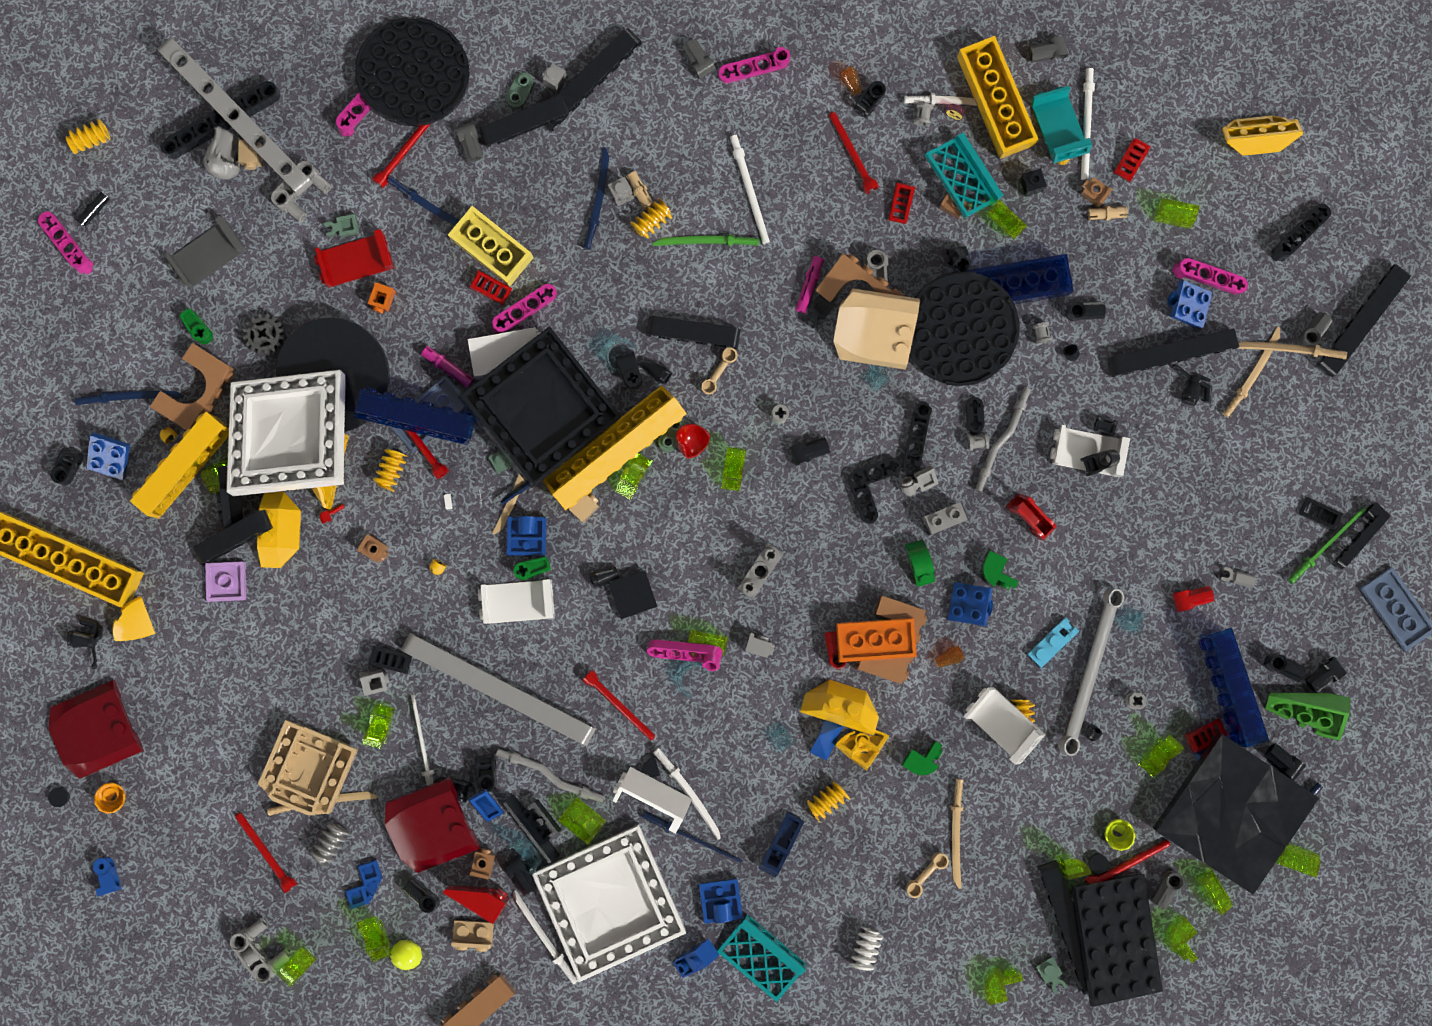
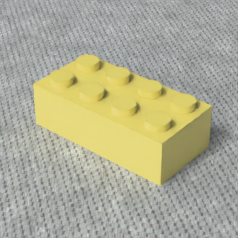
[448,206,533,287]

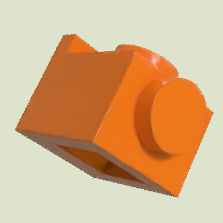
[368,282,396,314]

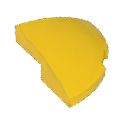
[112,596,155,641]
[835,730,889,771]

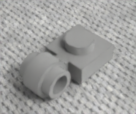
[900,466,939,496]

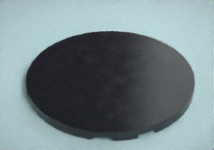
[355,18,470,126]
[909,271,1020,386]
[276,318,390,432]

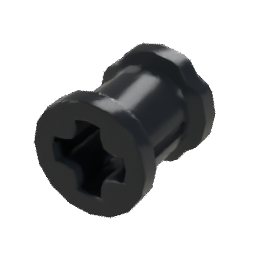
[1093,415,1117,437]

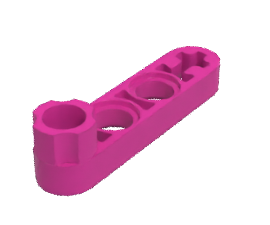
[719,47,790,83]
[336,92,371,137]
[38,211,94,274]
[1172,258,1248,294]
[492,284,557,334]
[647,640,723,671]

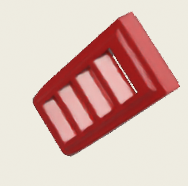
[1114,138,1151,182]
[888,183,915,224]
[469,270,512,305]
[1184,718,1228,753]

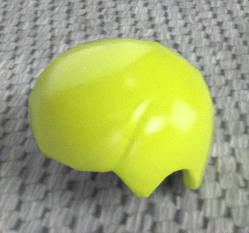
[1104,819,1135,851]
[390,940,422,970]

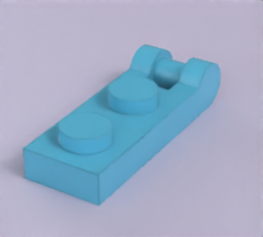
[1027,617,1079,668]

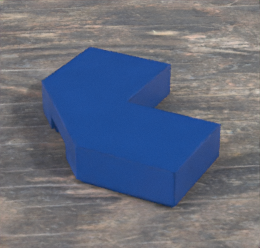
[345,859,383,909]

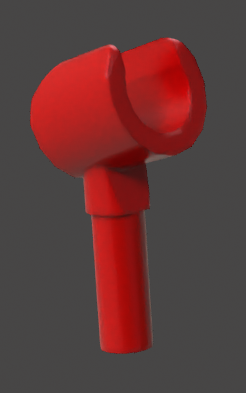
[320,504,345,524]

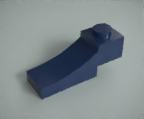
[758,812,804,878]

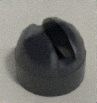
[1063,344,1080,361]
[1085,724,1103,742]

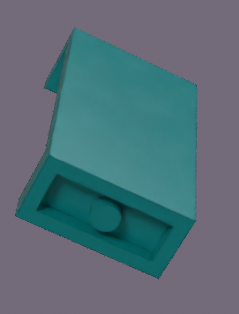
[1031,86,1092,164]

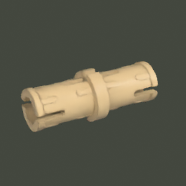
[626,171,653,210]
[1087,205,1128,221]

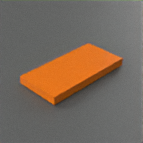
[836,618,917,662]

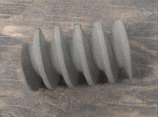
[310,824,350,868]

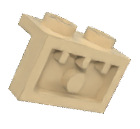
[451,920,494,952]

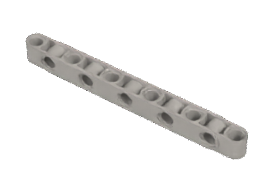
[157,36,313,196]

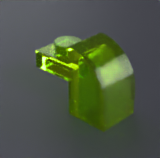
[721,447,746,491]
[615,453,652,500]
[362,703,395,749]
[1138,734,1184,777]
[1165,915,1198,963]
[357,916,392,962]
[276,946,317,988]
[983,967,1023,1005]

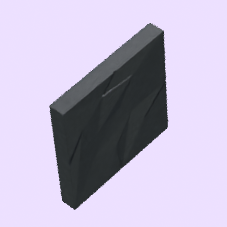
[458,326,622,488]
[1153,732,1320,895]

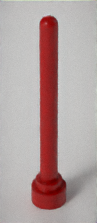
[829,112,879,194]
[371,124,430,188]
[387,401,449,480]
[582,669,655,740]
[235,813,297,894]
[1085,840,1170,883]

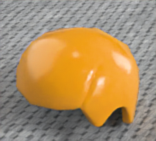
[94,782,126,814]

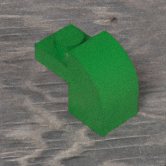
[905,539,935,587]
[981,551,1019,590]
[901,741,943,775]

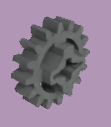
[243,314,286,356]

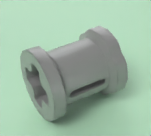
[914,103,933,127]
[1033,322,1053,345]
[772,404,789,424]
[967,432,989,451]
[1125,692,1146,710]

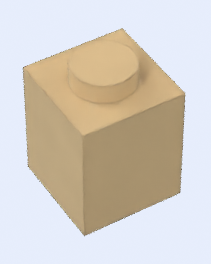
[238,140,262,170]
[569,493,599,523]

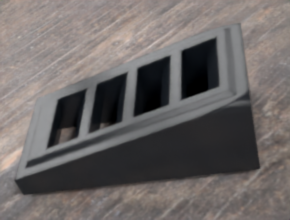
[1298,497,1344,532]
[368,646,413,674]

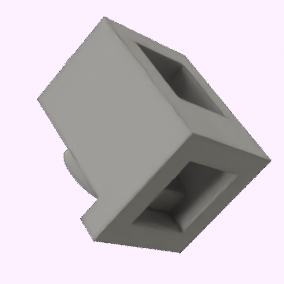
[541,63,567,93]
[608,176,634,206]
[745,633,775,658]
[359,668,390,696]

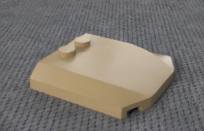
[833,289,920,370]
[258,720,358,815]

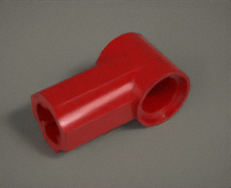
[1172,586,1214,612]
[824,631,847,669]

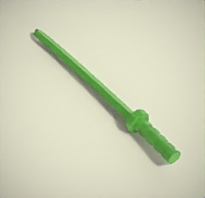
[653,234,759,246]
[1287,507,1366,584]

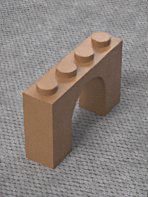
[815,253,904,302]
[150,343,235,430]
[856,596,927,684]

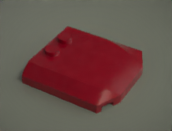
[49,680,144,779]
[385,777,481,873]

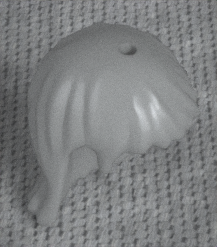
[204,126,242,180]

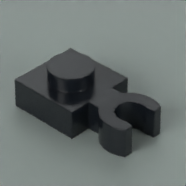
[803,294,835,328]

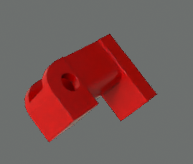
[1005,493,1057,541]

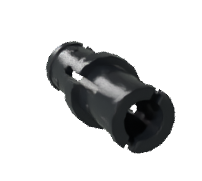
[75,191,110,228]

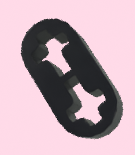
[965,397,985,434]

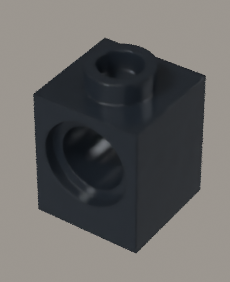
[1019,168,1047,197]

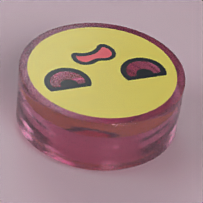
[945,104,965,120]

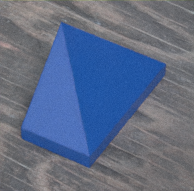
[810,720,843,760]
[469,789,504,822]

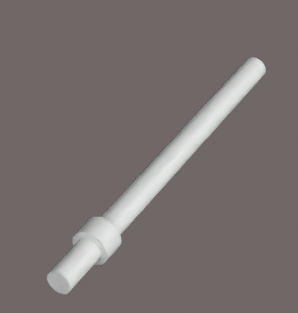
[1081,68,1095,180]
[730,135,770,244]

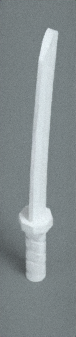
[904,93,977,106]
[411,694,434,786]
[653,748,720,840]
[513,890,578,984]

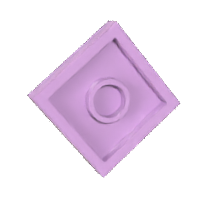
[205,562,246,602]

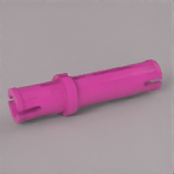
[794,256,825,314]
[421,346,475,388]

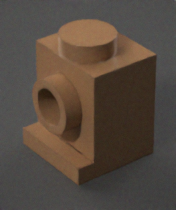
[1080,177,1113,208]
[939,193,970,219]
[357,534,390,563]
[470,848,496,880]

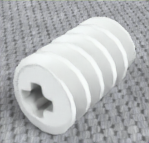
[849,926,883,971]

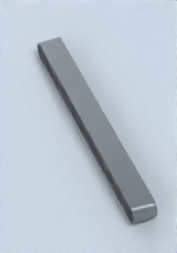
[401,633,596,746]

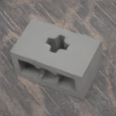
[922,502,968,536]

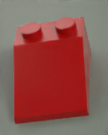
[443,884,510,924]

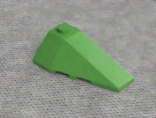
[1265,693,1351,741]

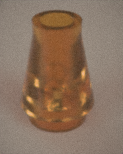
[840,66,863,96]
[935,645,965,668]

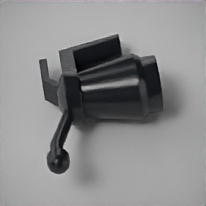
[1172,364,1212,406]
[67,617,103,669]

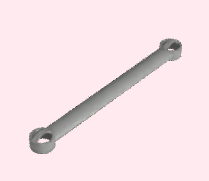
[1058,588,1124,756]

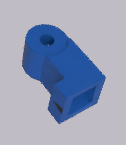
[93,857,122,897]

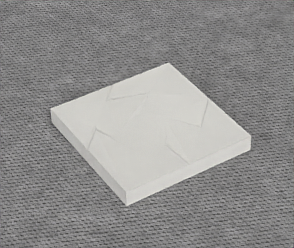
[227,370,345,496]
[531,824,686,982]

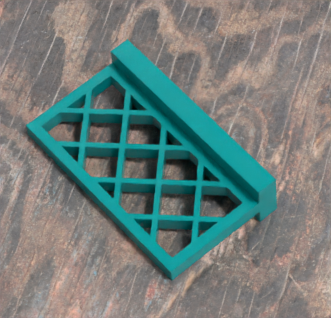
[924,132,1004,219]
[717,914,807,1002]

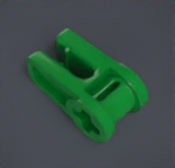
[180,308,213,344]
[513,557,551,580]

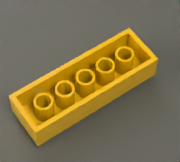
[957,36,1038,159]
[130,412,229,519]

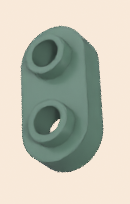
[506,72,534,109]
[659,418,685,453]

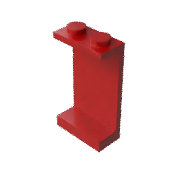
[314,229,394,288]

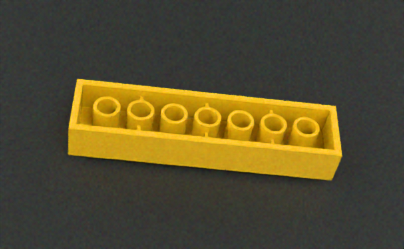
[542,385,686,510]
[0,511,144,608]

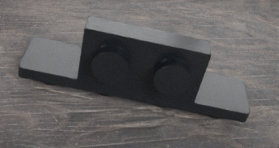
[216,466,244,529]
[502,794,562,864]

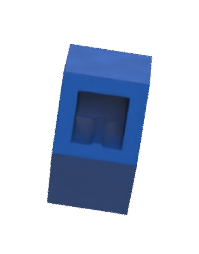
[672,939,719,978]

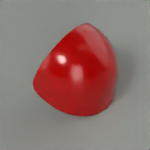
[676,424,710,459]

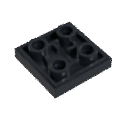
[609,570,658,619]

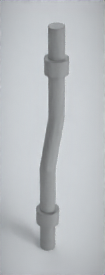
[975,387,1031,492]
[496,748,605,803]

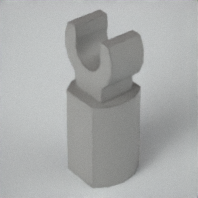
[1219,567,1256,589]

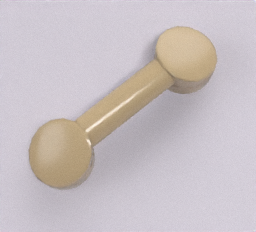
[701,348,738,395]
[906,852,949,898]

